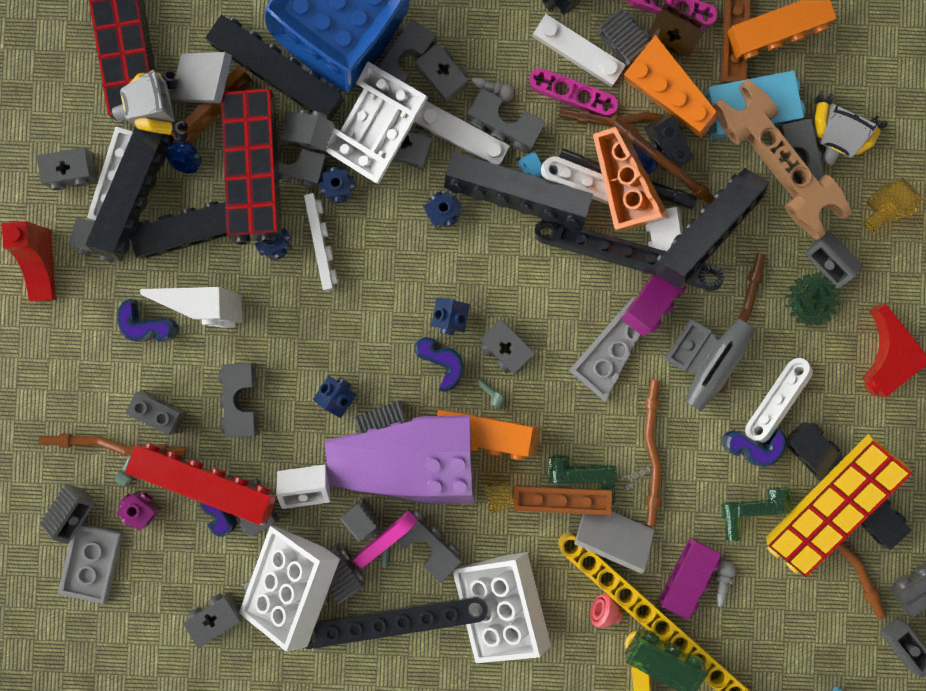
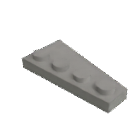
[568,298,640,402]

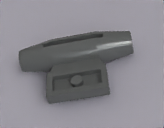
[665,319,755,411]

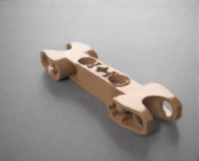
[712,79,852,240]

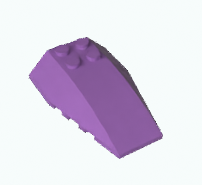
[325,415,475,504]

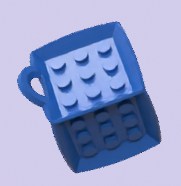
[265,0,409,92]

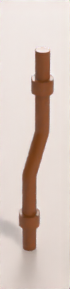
[644,380,662,526]
[39,433,186,456]
[807,487,887,619]

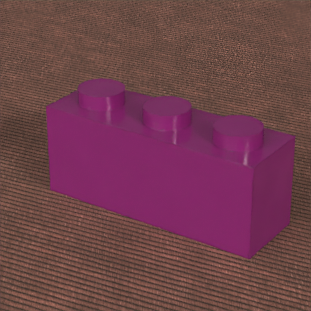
[620,275,688,336]
[658,537,721,620]

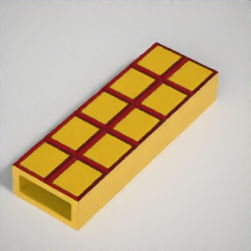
[766,434,913,577]

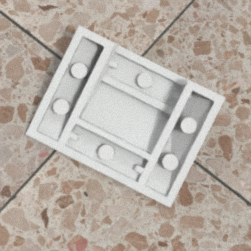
[325,62,428,184]

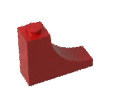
[1,221,56,302]
[862,304,926,397]

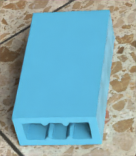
[703,70,805,140]

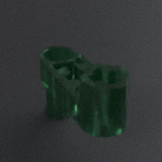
[548,455,617,504]
[721,487,791,541]

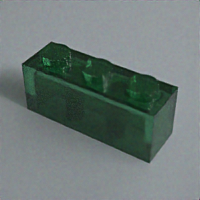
[625,628,707,691]

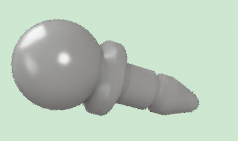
[472,78,514,104]
[715,560,736,607]

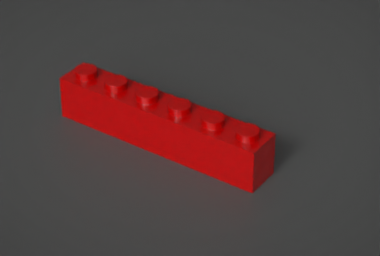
[125,442,277,525]

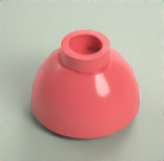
[590,593,623,628]

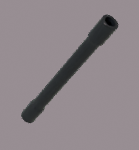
[559,148,697,209]

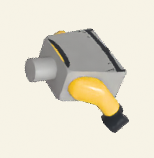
[112,70,188,141]
[815,91,888,166]

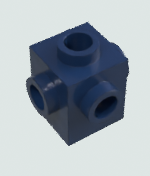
[319,167,356,203]
[423,191,462,230]
[255,228,292,260]
[431,298,470,336]
[313,376,357,418]

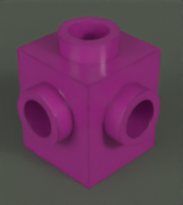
[117,491,162,531]

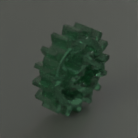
[785,274,841,326]

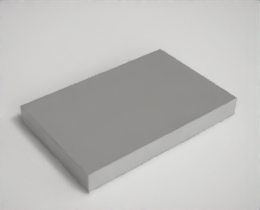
[170,52,232,103]
[574,511,654,574]
[58,523,124,604]

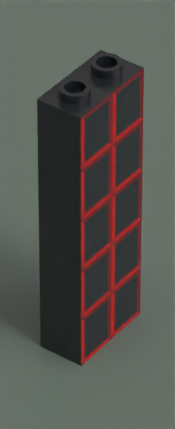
[89,0,156,121]
[221,88,282,245]

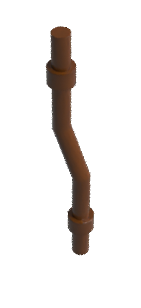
[559,108,690,131]
[610,115,714,205]
[720,253,766,393]

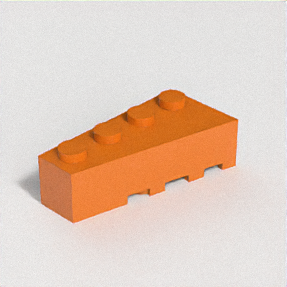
[727,0,837,60]
[624,35,718,138]
[593,127,670,231]
[437,410,541,460]

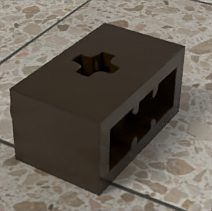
[648,2,707,58]

